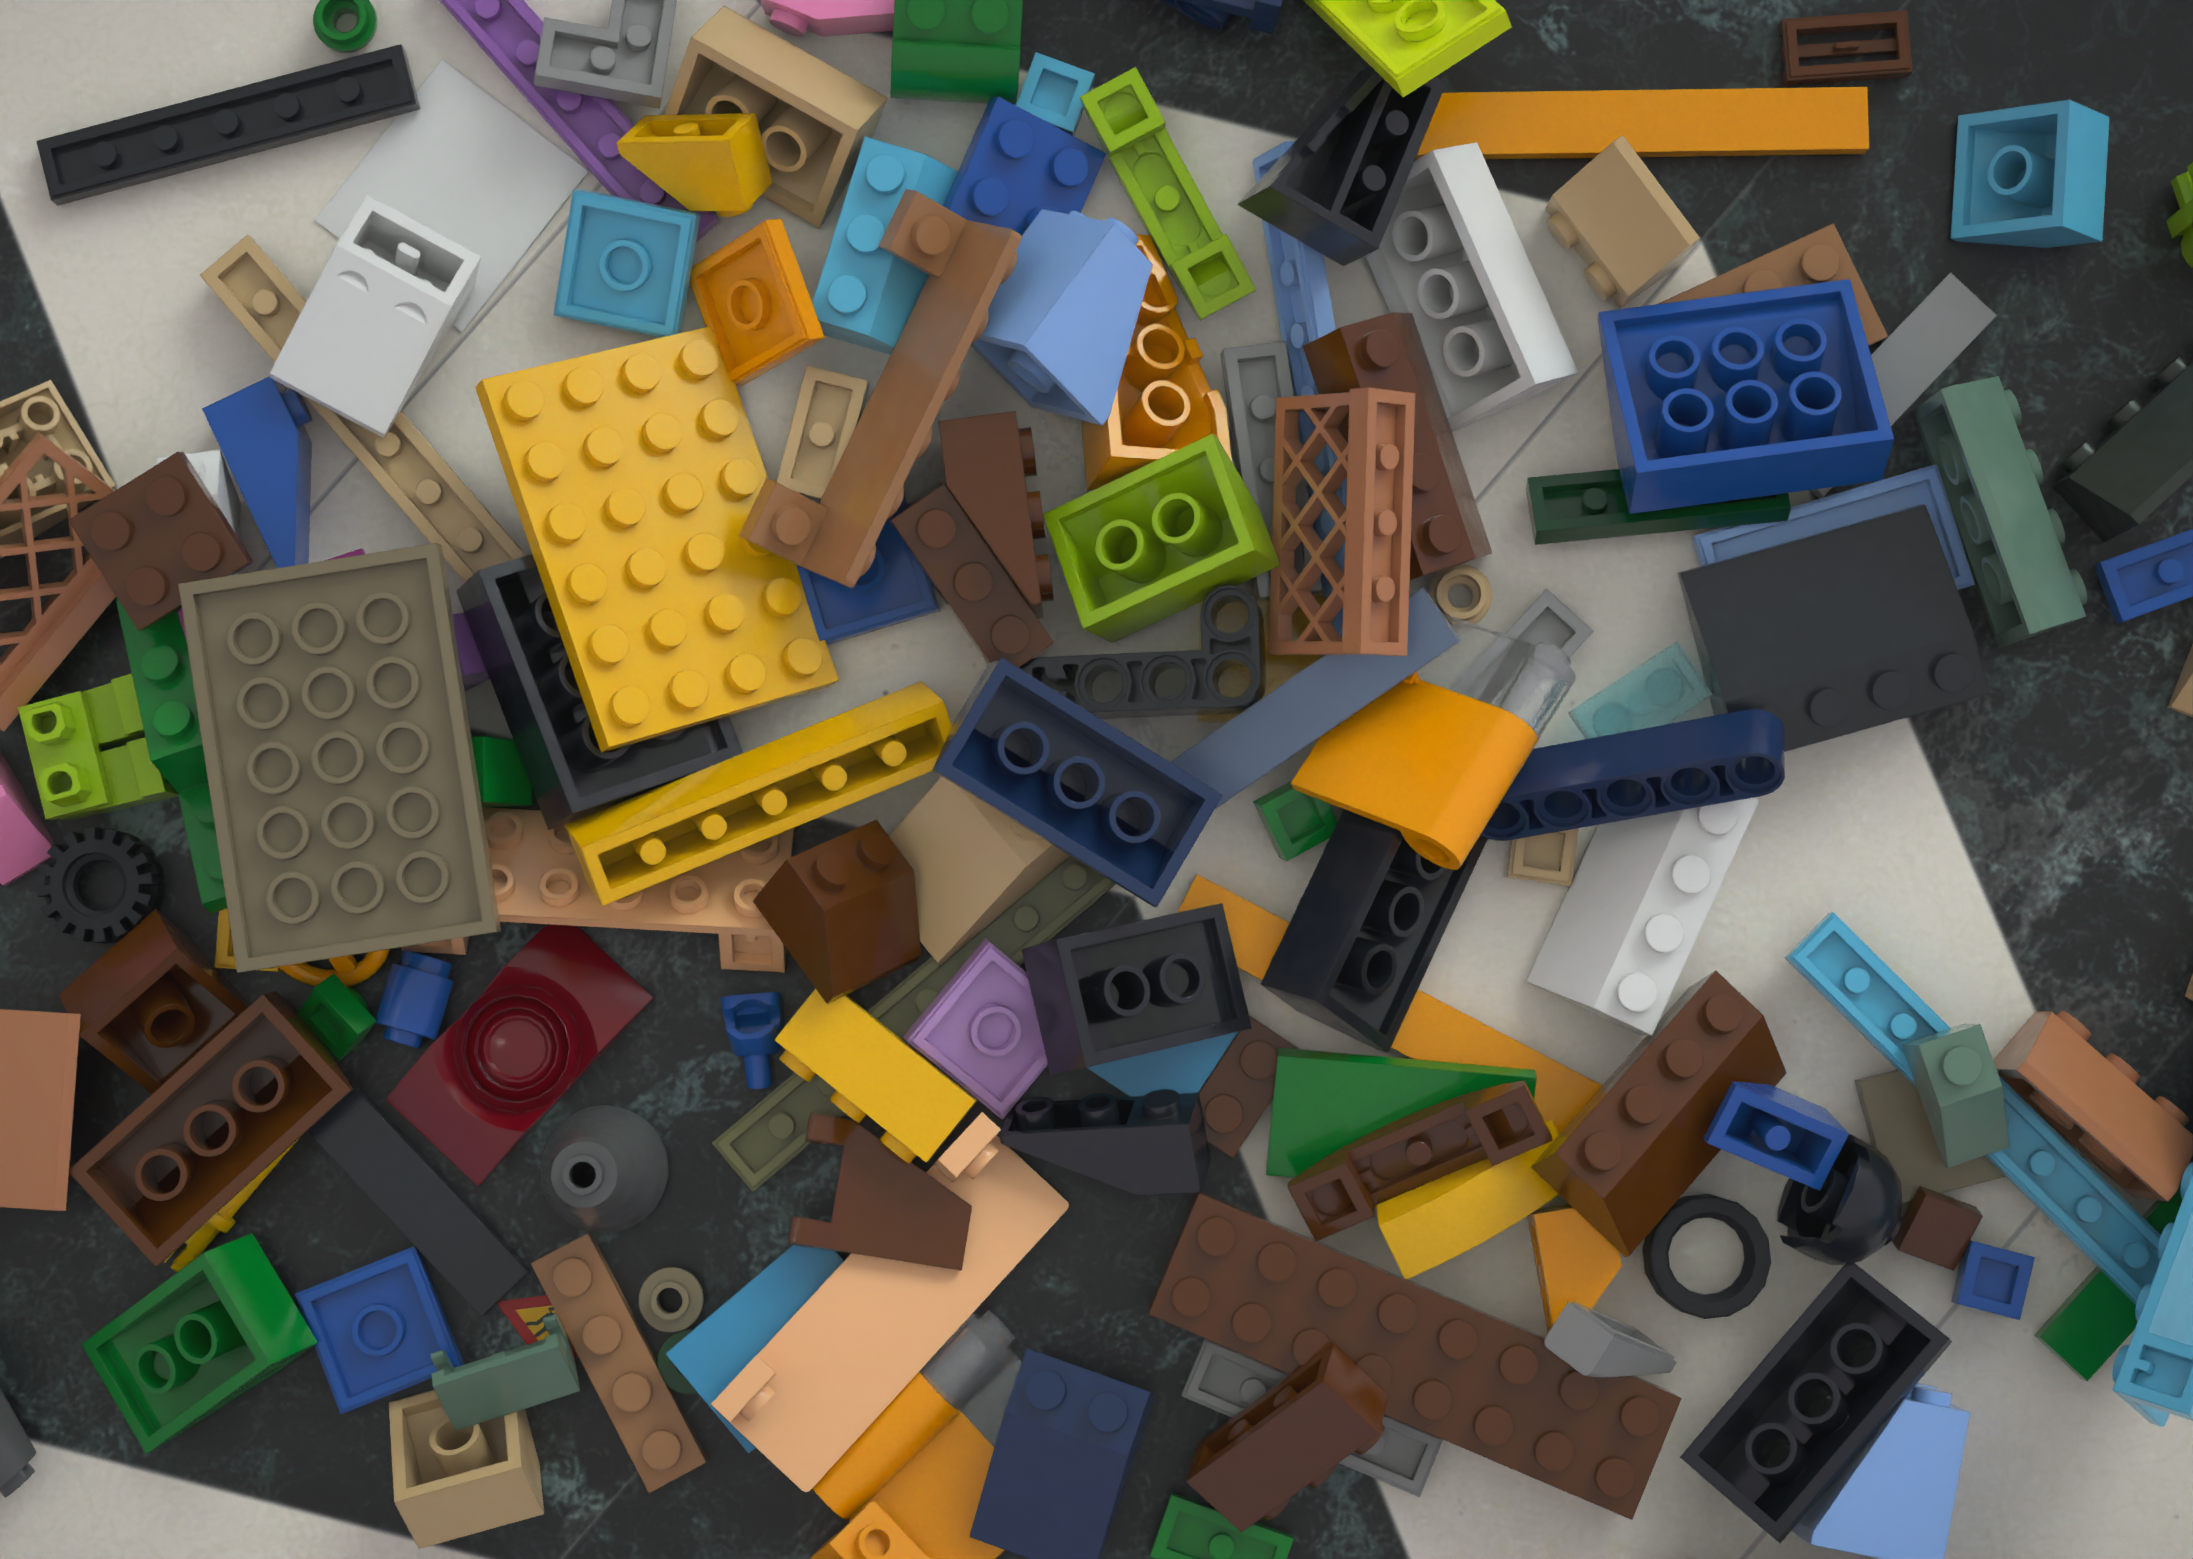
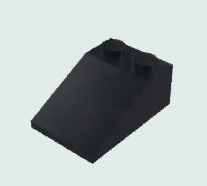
[1021,903,1252,1075]

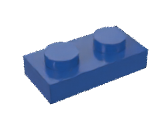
[2093,529,2193,624]

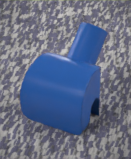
[720,992,784,1089]

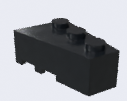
[1237,66,1446,266]

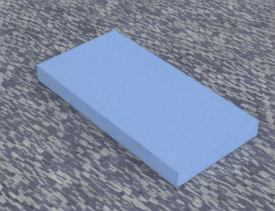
[1691,464,1975,590]

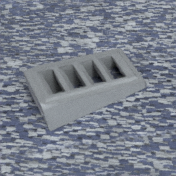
[1544,1301,1677,1377]

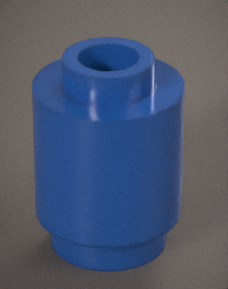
[375,950,454,1049]

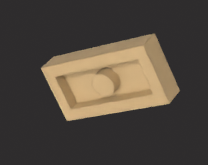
[777,365,870,501]

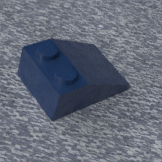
[969,1348,1157,1559]

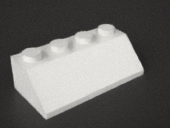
[1365,142,1579,432]
[1525,798,1759,1036]

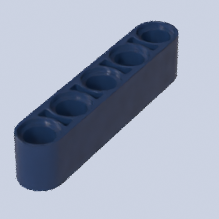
[1481,709,1785,841]

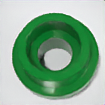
[313,0,377,53]

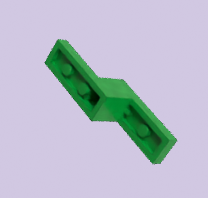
[115,596,227,914]

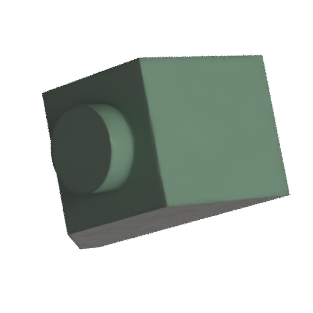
[1902,1024,2009,1168]

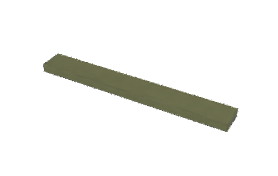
[712,856,1116,1192]

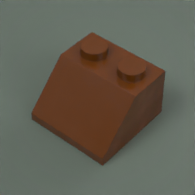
[753,819,921,1004]
[58,909,250,1094]

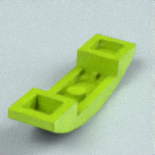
[1080,67,1257,321]

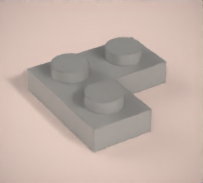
[534,0,677,109]

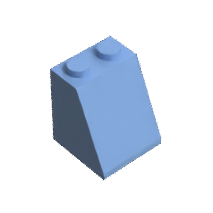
[971,209,1153,426]
[1792,1383,1970,1559]

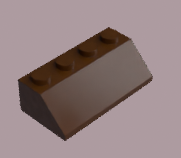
[1302,312,1492,581]
[1531,970,1787,1257]
[69,991,353,1267]

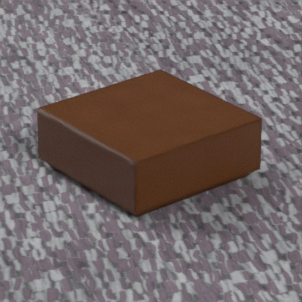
[1892,1186,1983,1271]

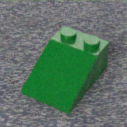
[81,1233,318,1454]

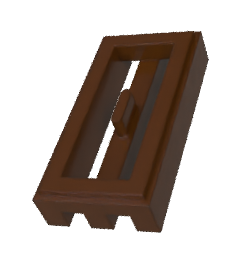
[1778,10,1913,86]

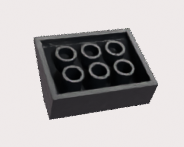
[1678,504,1989,752]
[456,554,743,830]

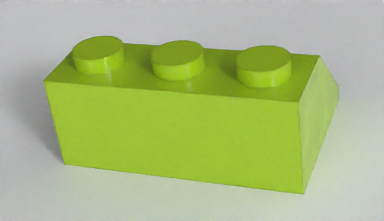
[1043,434,1280,643]

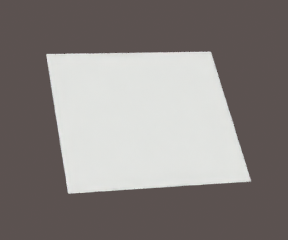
[315,59,589,333]

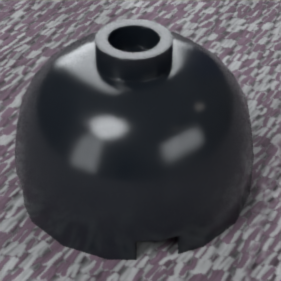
[1777,1134,1902,1265]

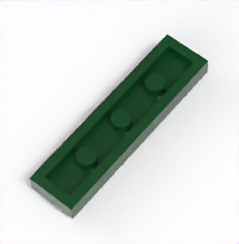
[1526,469,1791,545]

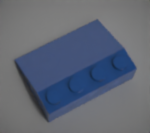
[1598,279,1894,514]

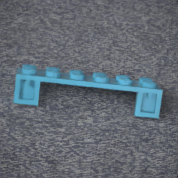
[2112,1162,2193,1427]

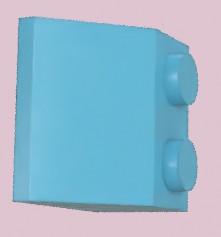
[1951,100,2110,248]

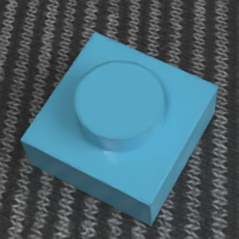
[1016,52,1095,136]

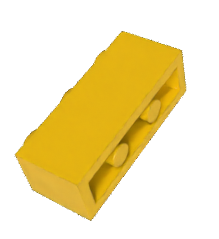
[774,988,978,1164]

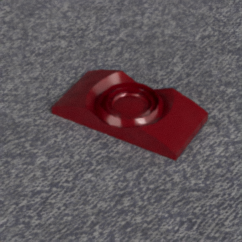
[385,924,655,1187]

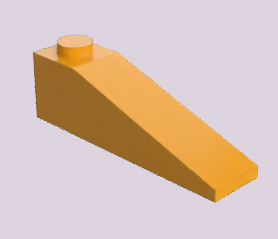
[1082,234,1232,490]

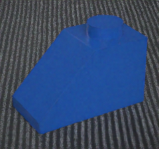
[1703,1081,1849,1191]

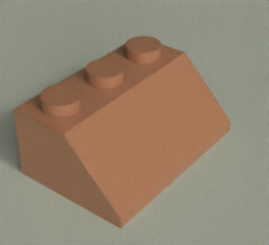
[0,1009,81,1211]
[1993,1010,2193,1202]

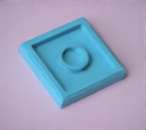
[554,189,701,337]

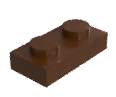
[1198,1016,1299,1158]

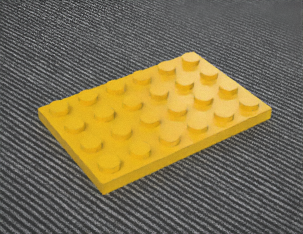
[475,326,839,753]

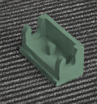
[430,1314,580,1431]

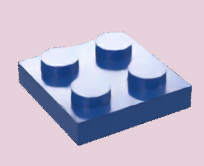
[943,96,1106,235]

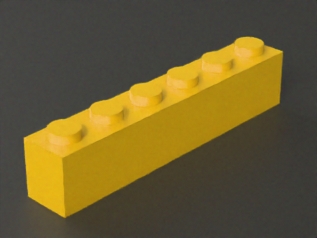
[565,681,952,906]

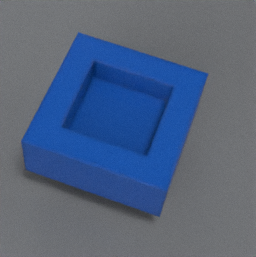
[1951,1240,2035,1320]

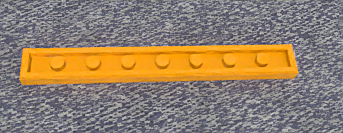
[1415,87,1869,160]
[1177,875,1602,1134]

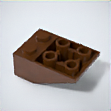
[938,411,1054,619]

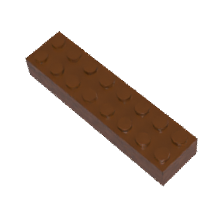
[1148,1192,1682,1520]

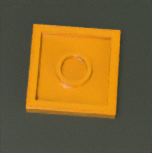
[690,219,825,387]

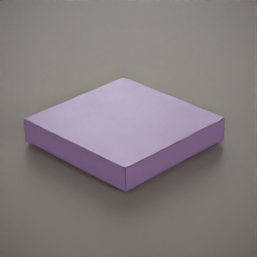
[903,938,1048,1119]

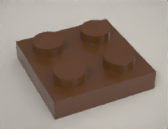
[68,452,254,631]

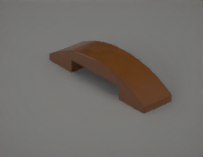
[1287,1081,1552,1241]

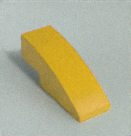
[1376,1120,1559,1280]

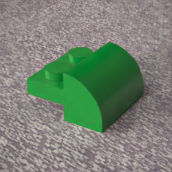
[890,0,1023,105]

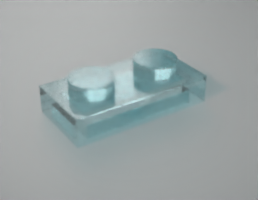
[1568,641,1713,739]

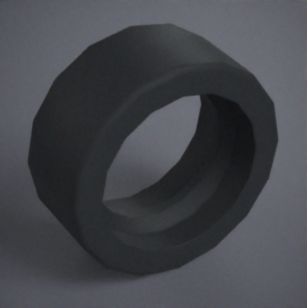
[1642,1194,1771,1319]

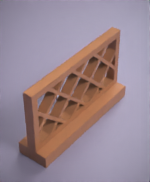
[1268,387,1415,656]
[0,432,116,732]

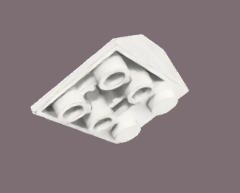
[269,195,482,438]

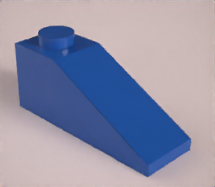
[202,377,312,568]

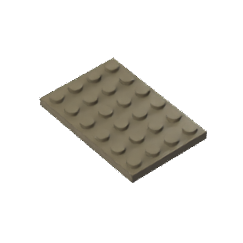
[178,543,501,973]

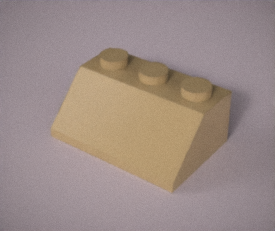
[664,6,888,228]

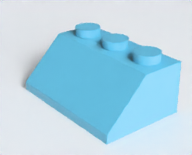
[812,136,958,355]

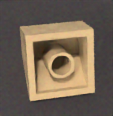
[1545,135,1700,309]
[389,1390,544,1549]

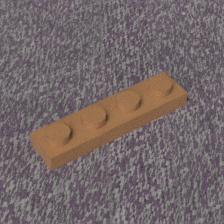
[531,1232,709,1493]

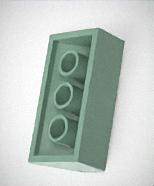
[1913,376,2087,648]

